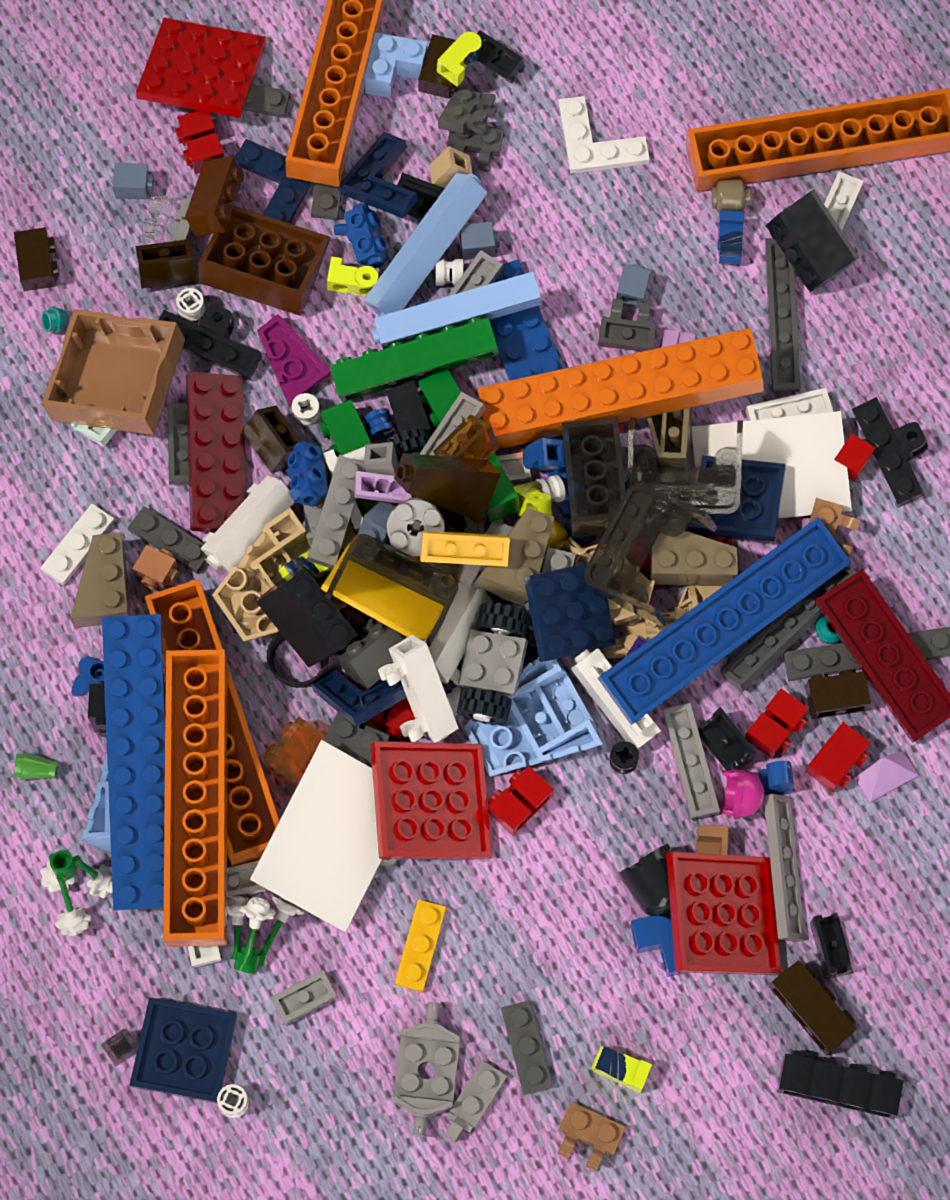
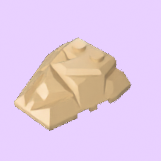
[212,508,349,642]

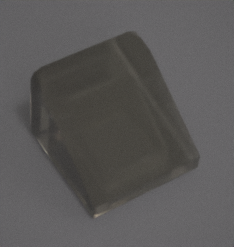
[101,1028,138,1066]

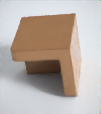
[696,824,728,855]

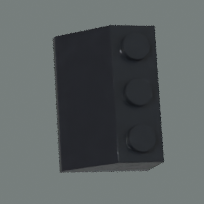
[765,190,860,293]
[255,565,358,668]

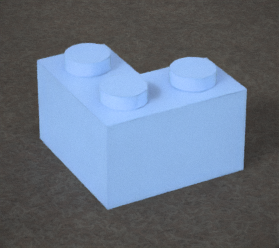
[364,32,427,98]

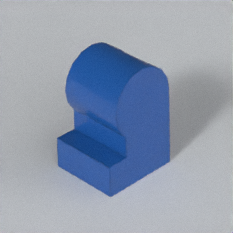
[522,438,565,471]
[759,761,794,796]

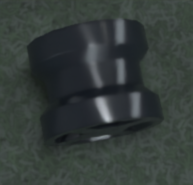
[609,741,639,774]

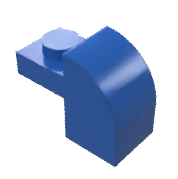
[630,916,679,977]

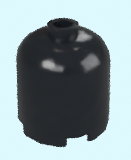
[618,843,673,918]

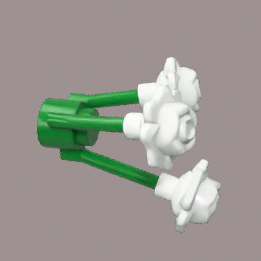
[40,850,112,936]
[227,896,304,974]

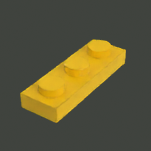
[420,531,510,567]
[394,899,446,993]

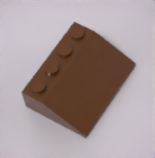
[199,206,330,316]

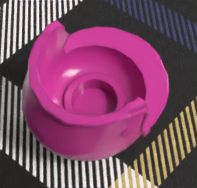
[719,769,765,820]

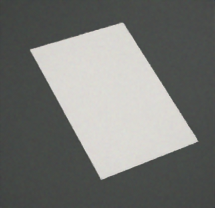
[691,411,852,518]
[250,740,382,932]

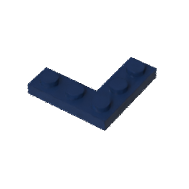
[338,132,418,218]
[234,139,313,223]
[311,669,407,727]

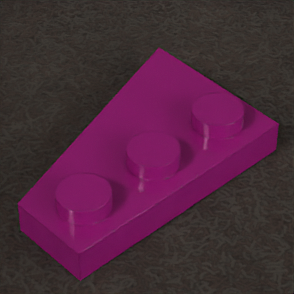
[257,314,331,408]

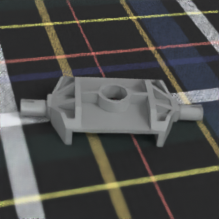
[393,1002,460,1138]

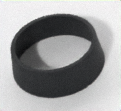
[267,632,329,688]

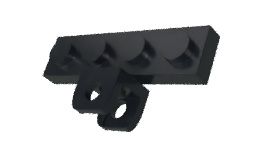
[159,304,262,380]
[852,397,928,506]

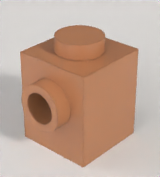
[132,545,179,591]

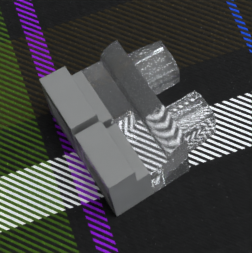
[141,192,194,243]

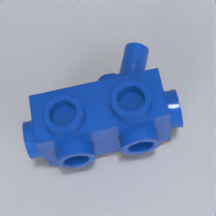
[333,203,389,268]
[286,441,328,507]

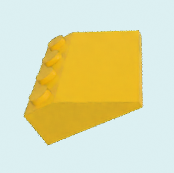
[321,537,453,642]

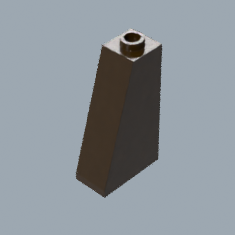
[394,453,501,523]

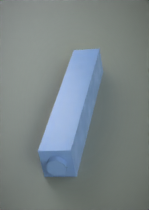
[363,173,488,316]
[371,272,542,349]

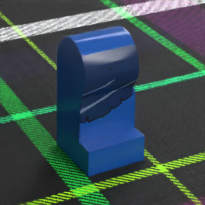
[717,211,744,264]

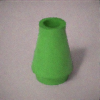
[13,751,57,780]

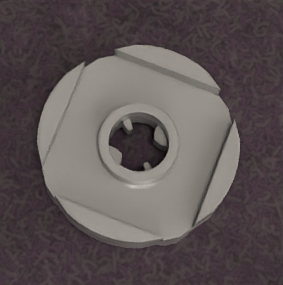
[387,498,445,556]

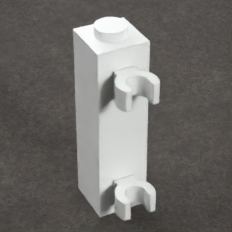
[200,476,294,572]
[425,582,493,685]
[378,635,459,743]
[571,648,661,749]

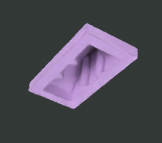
[354,471,412,503]
[854,751,919,803]

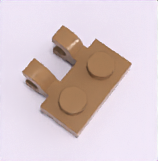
[808,498,860,558]
[558,1102,626,1172]

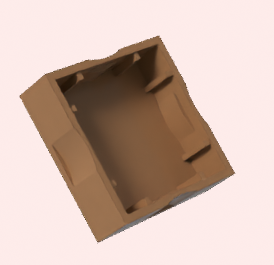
[42,309,185,435]

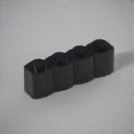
[776,1050,904,1119]

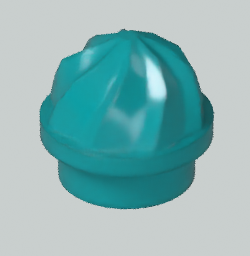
[41,306,69,334]
[815,616,840,643]

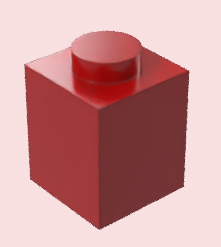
[834,433,875,482]

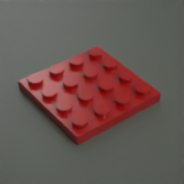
[136,17,266,118]
[370,741,492,859]
[666,852,782,975]

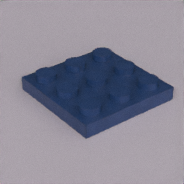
[690,455,786,541]
[524,560,616,662]
[129,997,237,1104]

